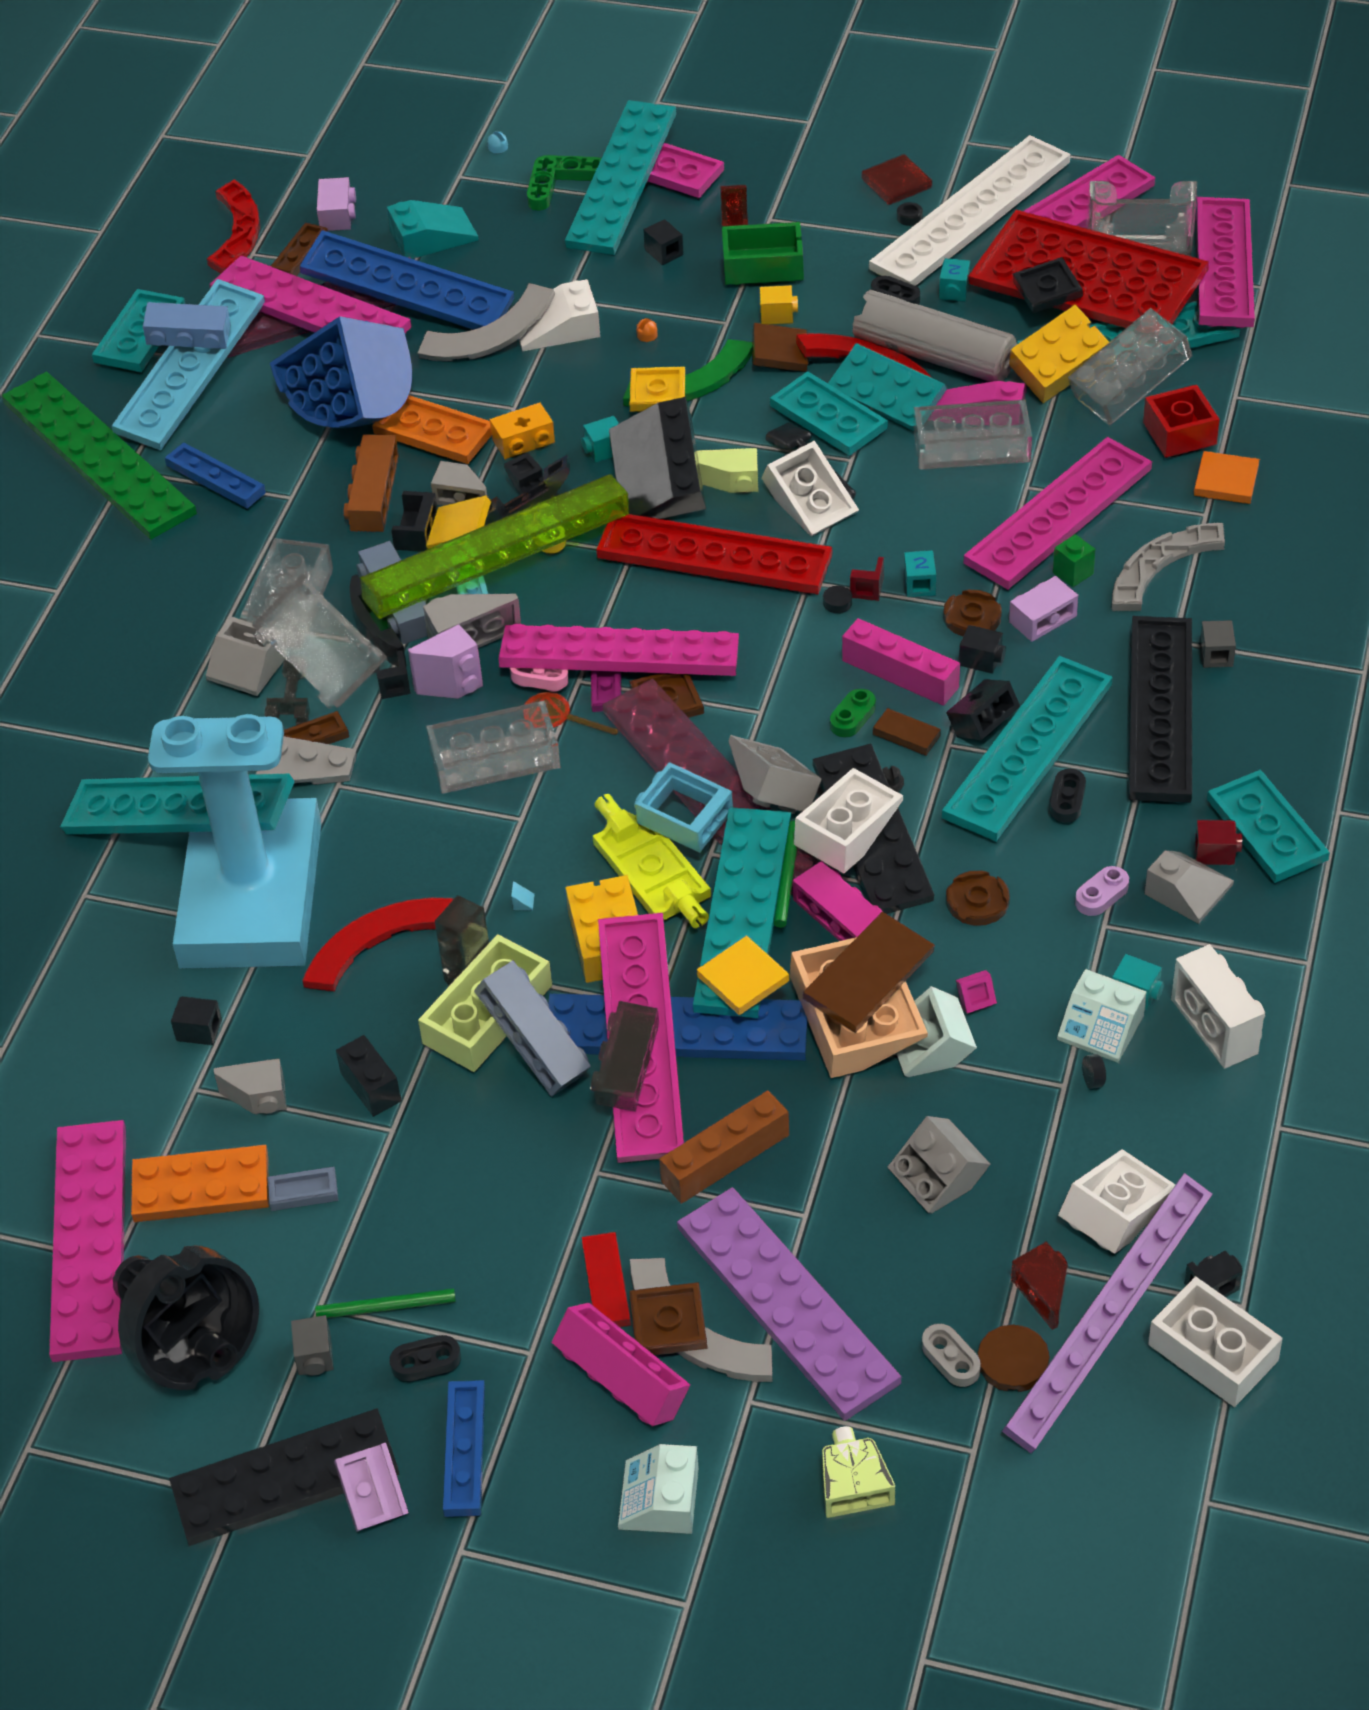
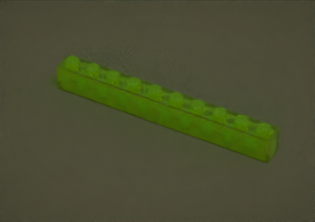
[360,474,629,619]

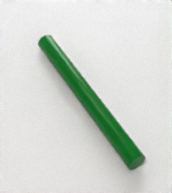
[774,821,797,928]
[315,1288,456,1318]

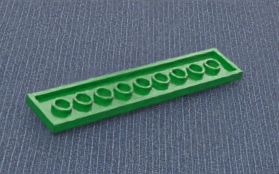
[1,371,197,540]

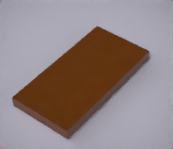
[802,911,935,1033]

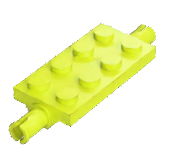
[592,794,711,928]

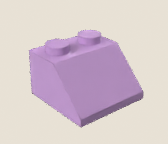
[408,624,483,699]

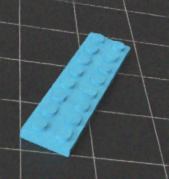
[112,279,265,451]

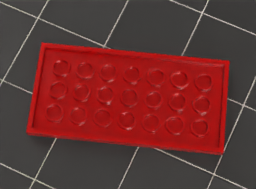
[968,210,1209,338]

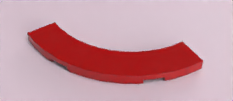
[207,179,260,274]
[796,333,932,378]
[302,898,459,992]

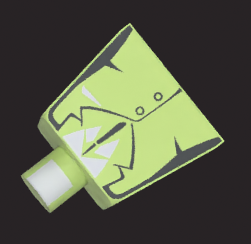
[822,1426,895,1518]

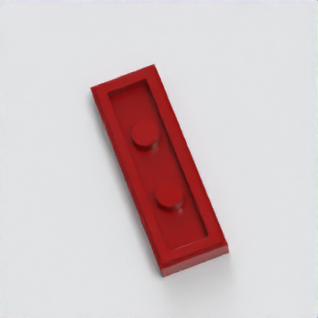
[581,1232,631,1327]

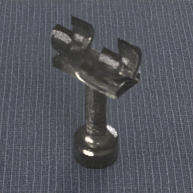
[265,656,310,725]

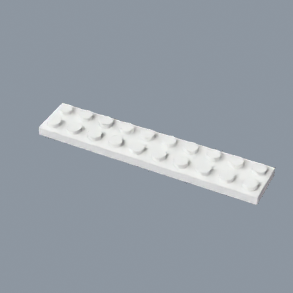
[869,135,1070,286]

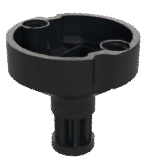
[113,1246,259,1390]

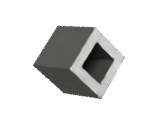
[1200,620,1236,668]
[291,1315,334,1375]

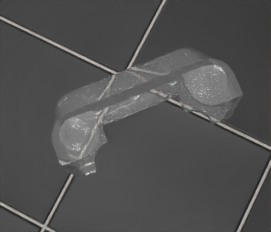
[1086,181,1197,256]
[252,574,388,709]

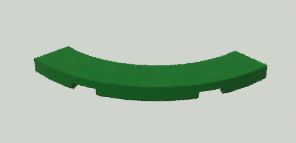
[623,339,753,406]

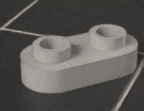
[922,1324,981,1387]

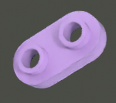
[1075,866,1129,916]

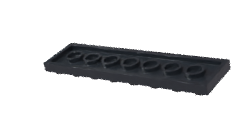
[1129,616,1192,803]

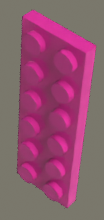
[1023,155,1155,228]

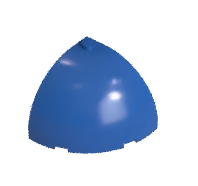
[270,316,412,428]

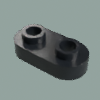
[871,276,920,305]
[1050,769,1086,823]
[390,1335,461,1381]

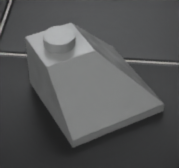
[1145,850,1234,924]

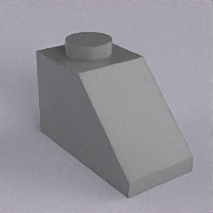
[431,461,487,506]
[214,1058,287,1114]

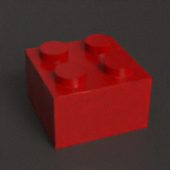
[1143,384,1220,458]

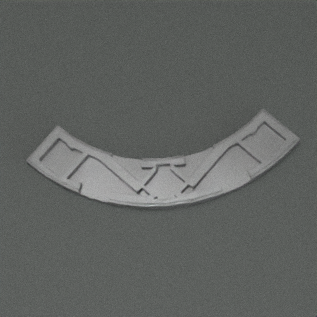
[418,283,555,361]
[1112,523,1225,611]
[630,1258,773,1382]

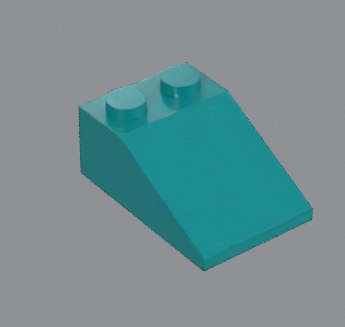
[387,200,479,259]

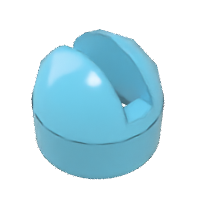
[487,131,508,153]

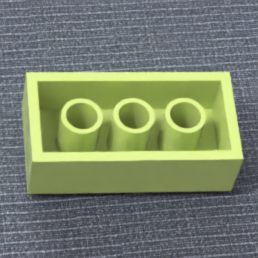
[418,934,552,1072]

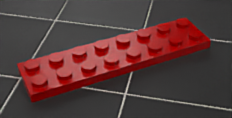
[596,512,833,595]

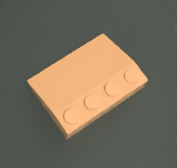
[790,937,928,1078]

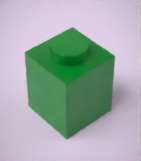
[1053,534,1096,587]

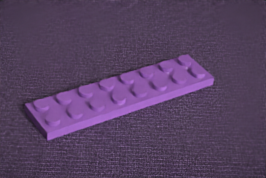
[677,1187,901,1422]

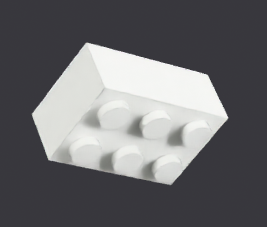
[1171,944,1265,1069]
[1148,1276,1283,1407]

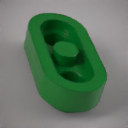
[830,689,876,737]

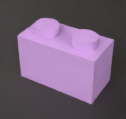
[317,177,356,231]
[1009,576,1078,642]

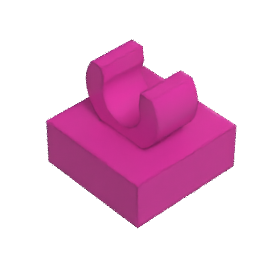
[956,970,997,1013]

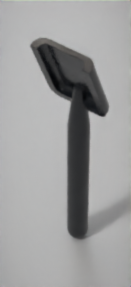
[766,422,856,499]

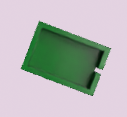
[722,222,804,285]

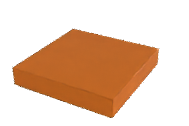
[1194,451,1260,504]

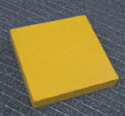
[630,367,685,412]
[426,495,491,553]
[697,936,789,1015]

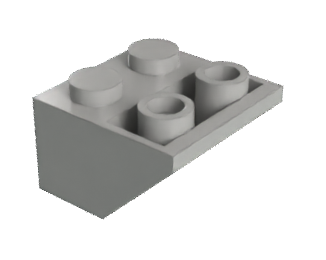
[206,617,287,696]
[888,1116,991,1213]

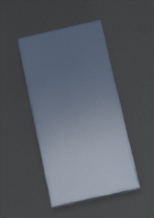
[267,1167,339,1211]

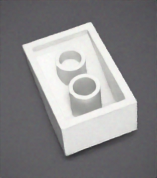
[519,279,600,351]
[762,440,859,537]
[794,768,903,873]
[1058,1149,1175,1254]

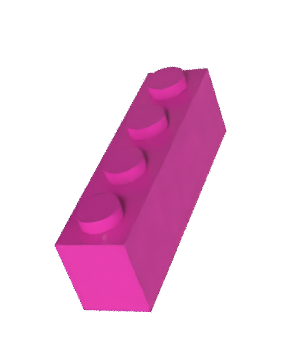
[842,618,960,706]
[793,861,882,941]
[551,1303,690,1426]

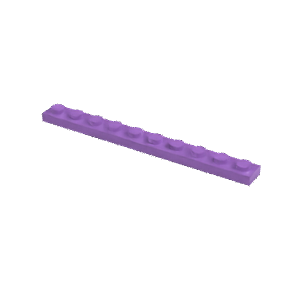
[1002,1173,1212,1454]

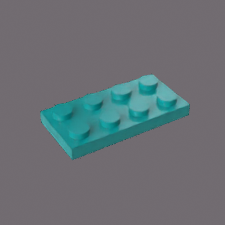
[92,289,186,372]
[828,343,947,433]
[770,371,888,456]
[1207,769,1330,883]

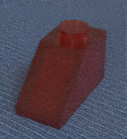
[720,185,748,226]
[1011,1241,1068,1330]

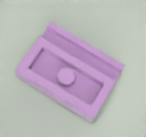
[334,1443,409,1532]

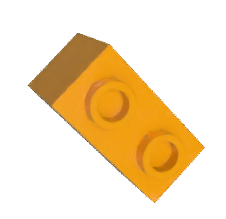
[490,402,555,459]

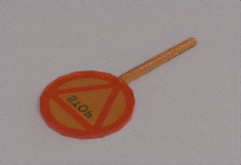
[523,692,618,735]

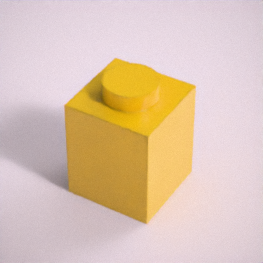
[760,285,798,325]

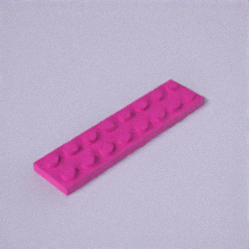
[1196,197,1255,328]
[209,256,411,333]
[964,437,1152,590]
[499,624,739,676]
[598,913,684,1163]
[49,1120,126,1362]

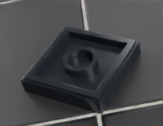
[1012,257,1083,313]

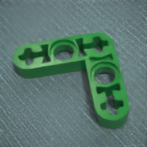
[527,155,602,211]

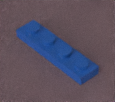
[165,442,266,508]
[443,1380,485,1517]

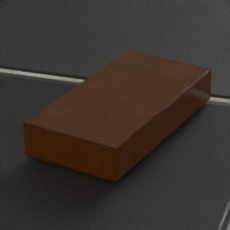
[873,708,941,756]

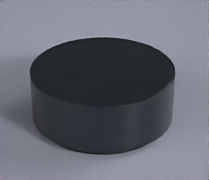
[897,202,923,226]
[823,586,852,613]
[1082,1054,1106,1089]

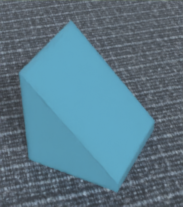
[511,881,535,910]

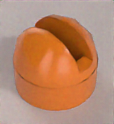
[636,318,658,342]

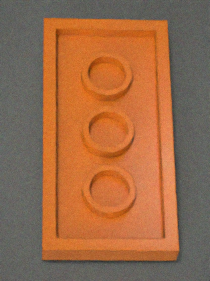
[372,395,492,464]
[131,1145,269,1222]

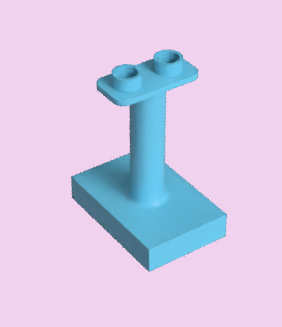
[148,714,321,968]

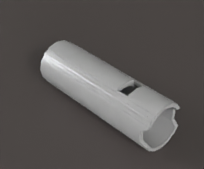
[853,290,1017,382]

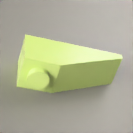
[697,448,758,493]

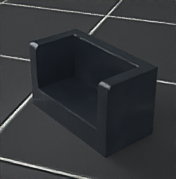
[391,491,438,552]

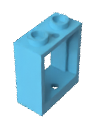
[634,762,733,853]

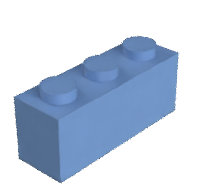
[143,302,231,349]

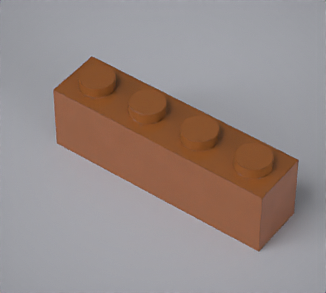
[344,435,399,532]
[659,1090,789,1204]

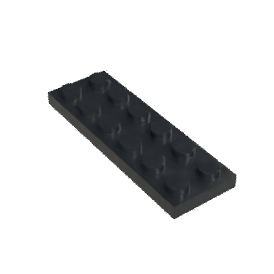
[812,743,934,914]
[169,1408,399,1546]

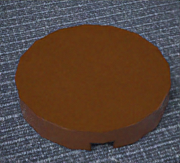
[943,589,1002,636]
[946,870,1010,926]
[978,1324,1050,1392]

